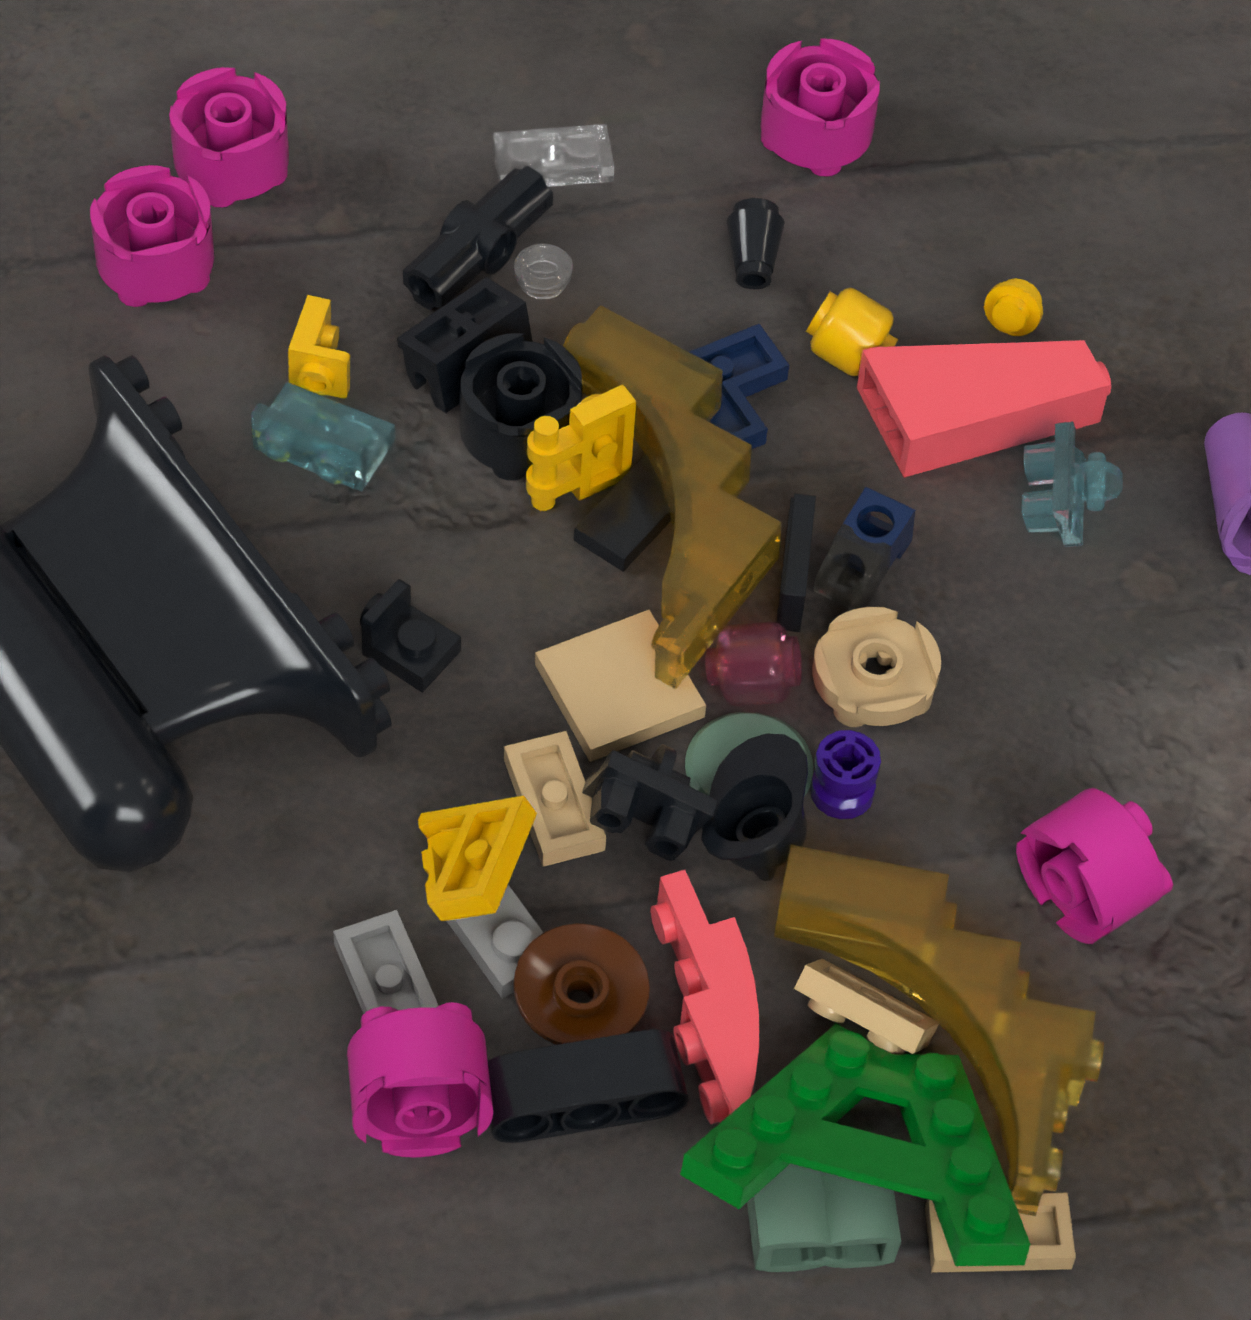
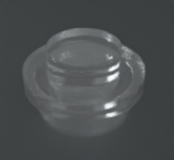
[514,244,573,299]

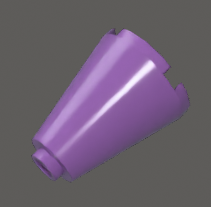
[1204,413,1251,575]

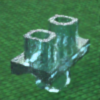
[1022,422,1123,548]

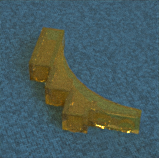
[774,845,1104,1216]

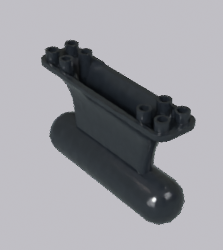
[0,355,392,872]

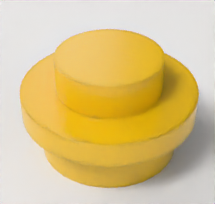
[984,278,1043,336]

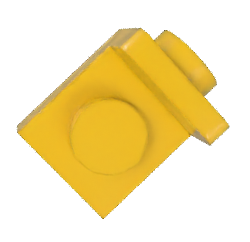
[288,295,350,399]

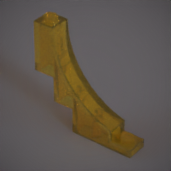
[564,305,782,689]

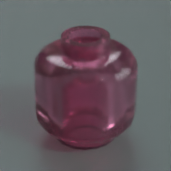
[706,622,802,706]

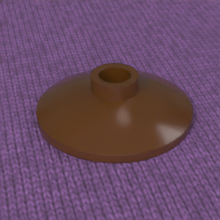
[513,924,650,1045]

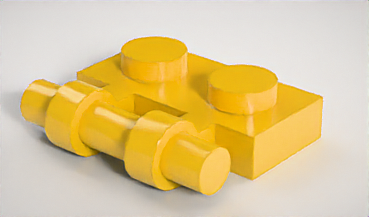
[526,384,636,511]

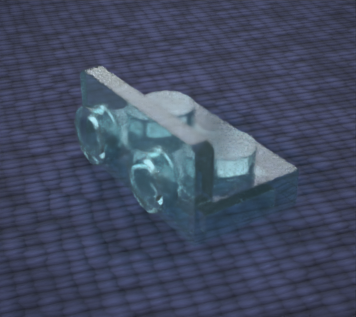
[251,382,395,492]

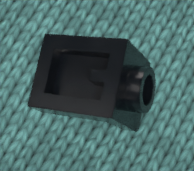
[360,579,461,693]

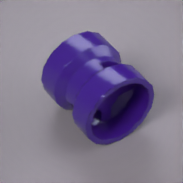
[810,730,881,819]

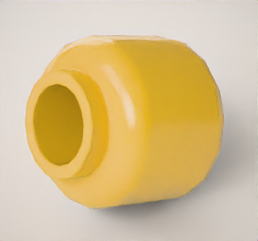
[805,288,898,376]

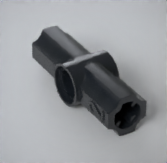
[403,165,553,310]

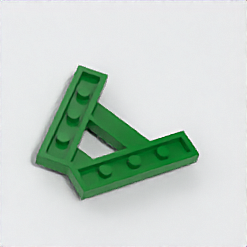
[680,1023,1030,1266]

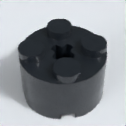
[459,333,583,481]

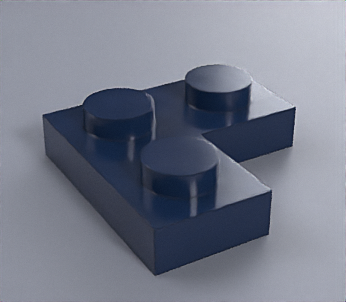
[654,324,789,466]

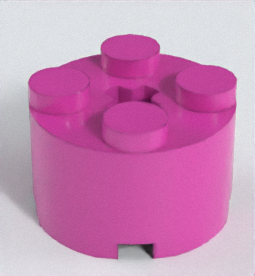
[761,38,880,177]
[169,67,289,208]
[90,165,214,307]
[1016,788,1173,944]
[347,1003,493,1157]

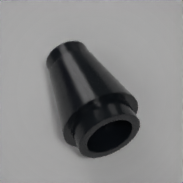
[726,198,785,290]

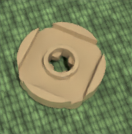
[812,607,941,727]

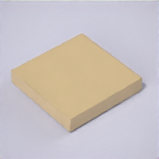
[535,610,706,762]

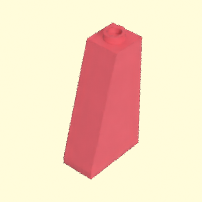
[857,340,1111,478]

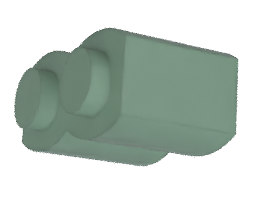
[747,1164,901,1272]

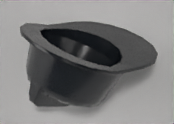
[701,733,808,881]

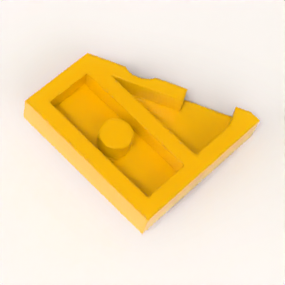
[418,796,537,921]

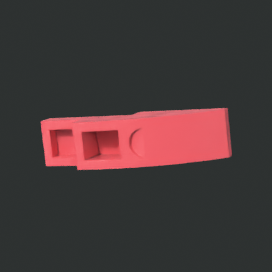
[650,870,759,1124]

